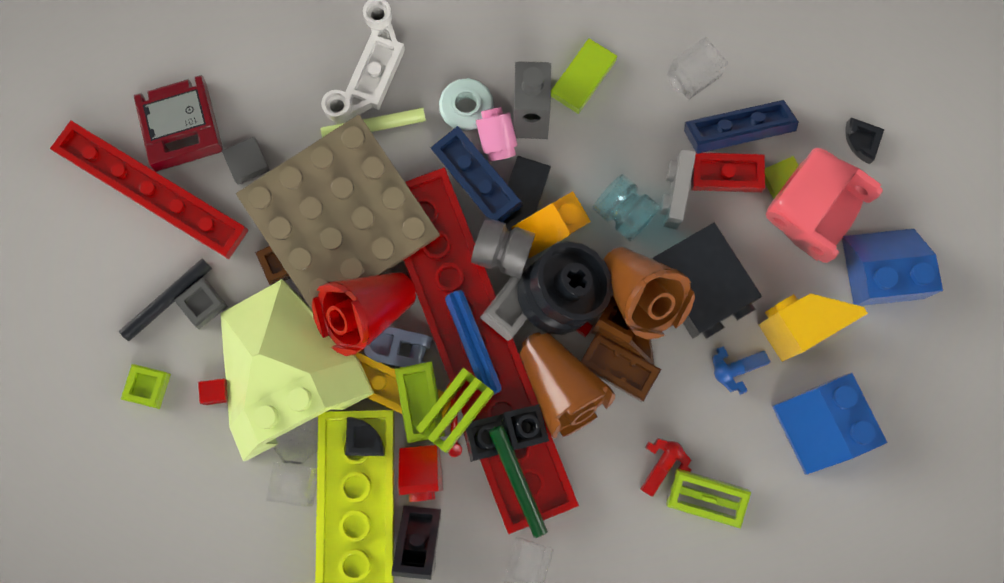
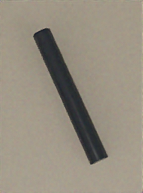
[119,258,212,341]

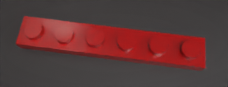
[50,120,249,260]

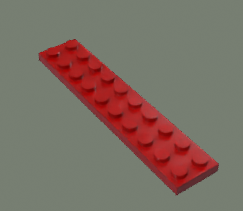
[404,167,579,535]

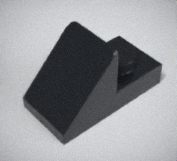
[391,506,441,580]

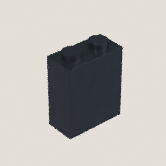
[652,222,762,339]

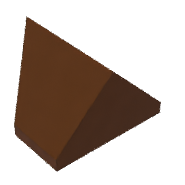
[591,295,654,365]

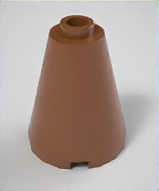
[603,247,695,339]
[520,332,615,438]

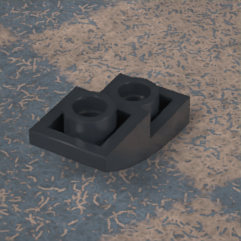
[464,404,549,462]

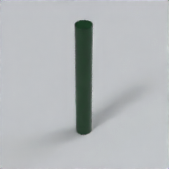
[489,425,548,538]

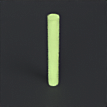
[320,108,426,137]

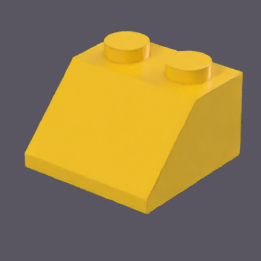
[758,293,868,362]

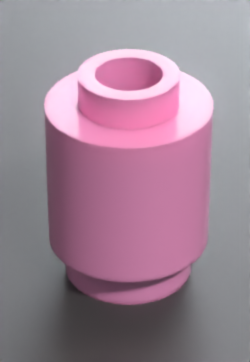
[476,107,518,161]

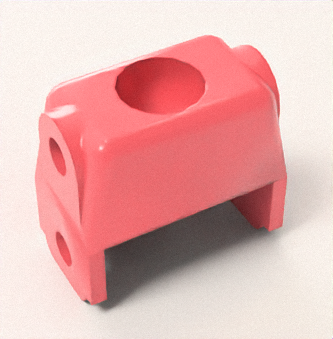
[766,148,883,263]

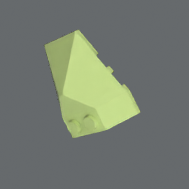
[220,280,374,461]

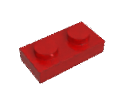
[691,153,765,193]

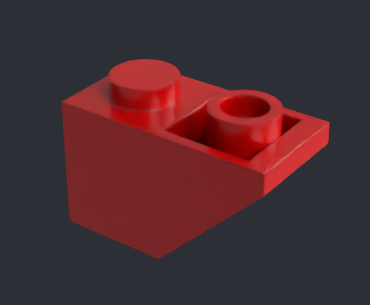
[398,445,444,502]

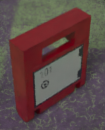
[134,75,223,172]

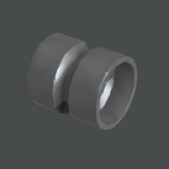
[471,217,535,279]

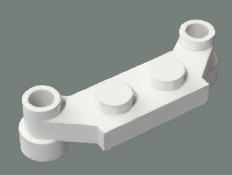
[321,0,405,125]

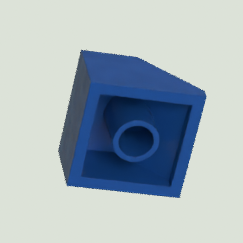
[842,228,943,306]
[772,373,888,475]

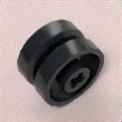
[518,241,613,335]

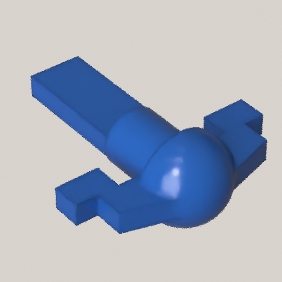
[712,346,771,395]

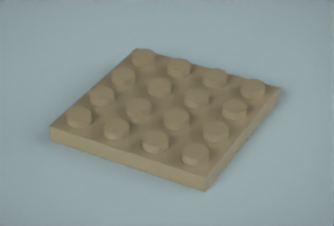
[235,114,440,311]

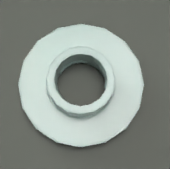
[439,78,494,131]

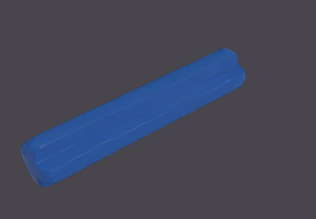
[445,290,501,395]

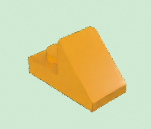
[511,191,591,258]

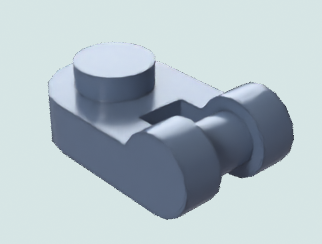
[364,327,432,368]

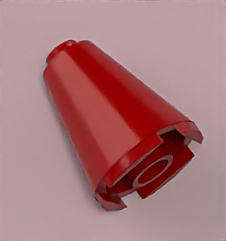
[312,272,416,356]

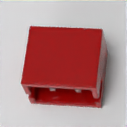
[198,378,228,405]

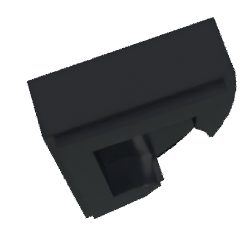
[845,117,885,164]
[345,417,385,456]

